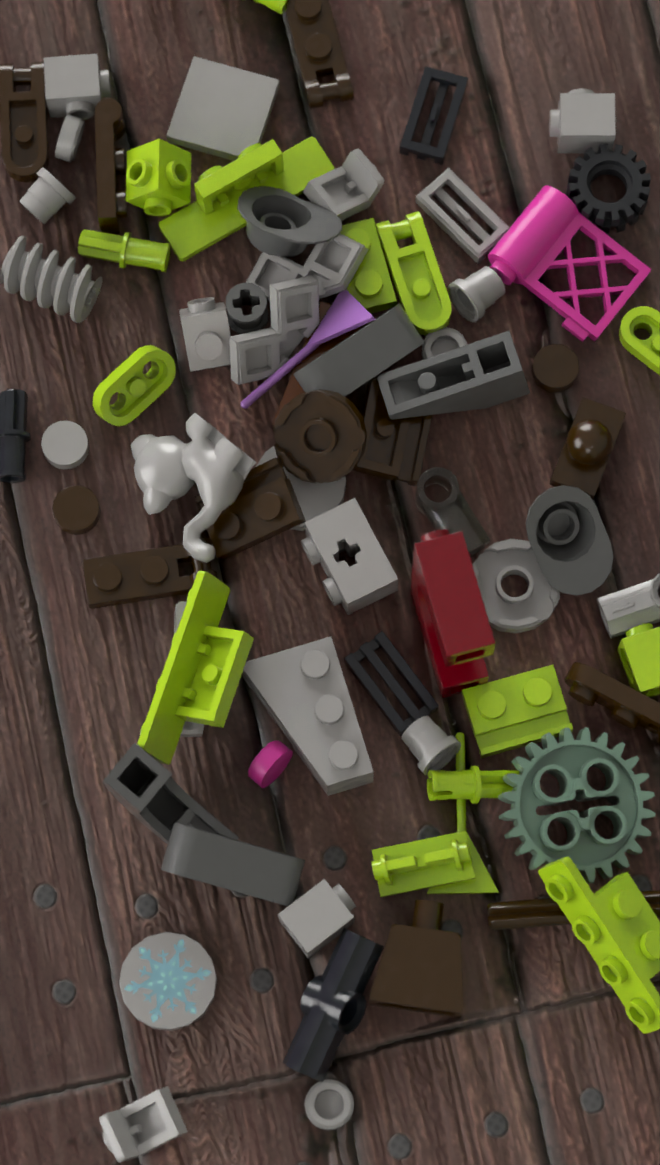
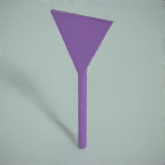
[240,290,376,409]

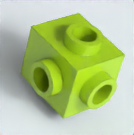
[126,138,191,216]

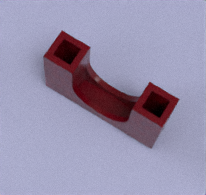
[411,529,496,699]

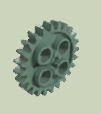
[498,727,656,884]

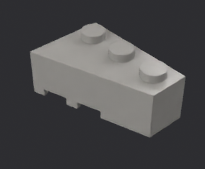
[241,636,374,796]

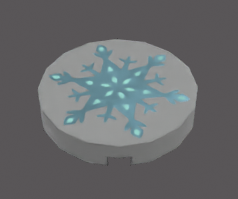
[119,932,217,1031]

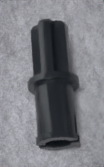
[0,389,31,483]

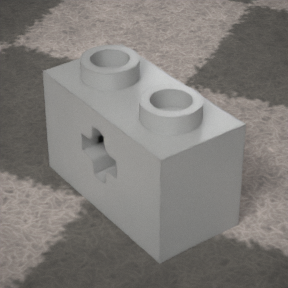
[301,498,398,615]

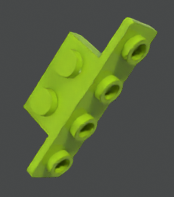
[159,137,335,261]
[137,571,254,765]
[538,856,660,1034]

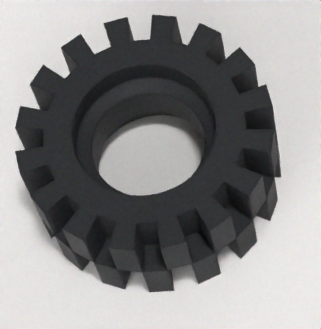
[566,144,651,234]

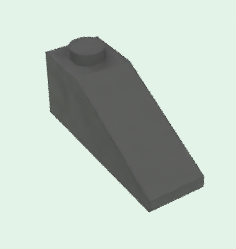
[377,331,530,420]

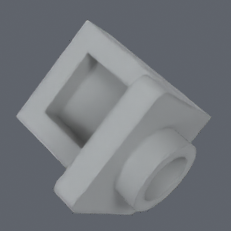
[303,149,384,221]
[179,297,231,372]
[99,1087,188,1163]

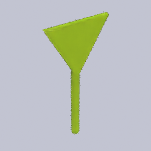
[427,732,499,894]

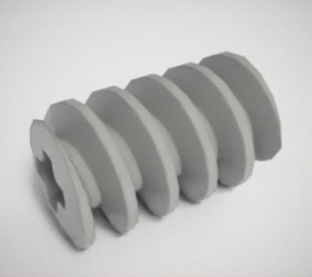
[0,235,103,323]

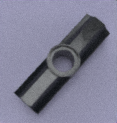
[283,928,384,1082]

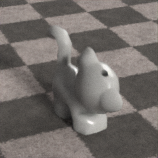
[130,413,257,563]

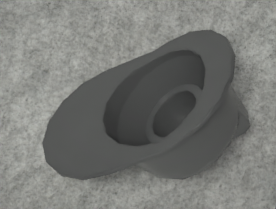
[238,186,342,257]
[525,485,614,596]

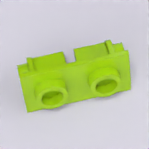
[372,831,475,897]

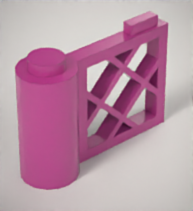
[488,186,652,342]

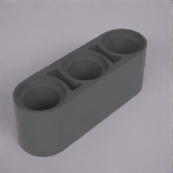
[293,303,425,397]
[161,822,306,906]

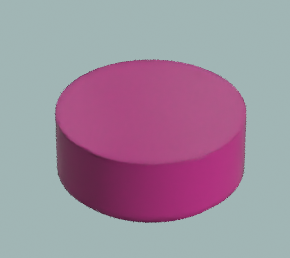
[248,740,293,788]

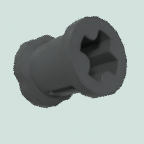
[225,283,268,334]

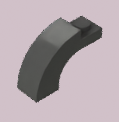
[102,743,239,844]

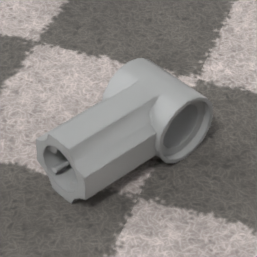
[597,573,660,639]

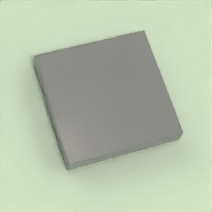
[166,56,280,161]

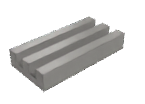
[415,168,510,264]

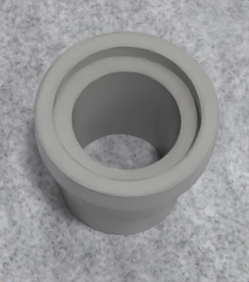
[19,167,76,224]
[448,266,505,322]
[401,716,461,776]

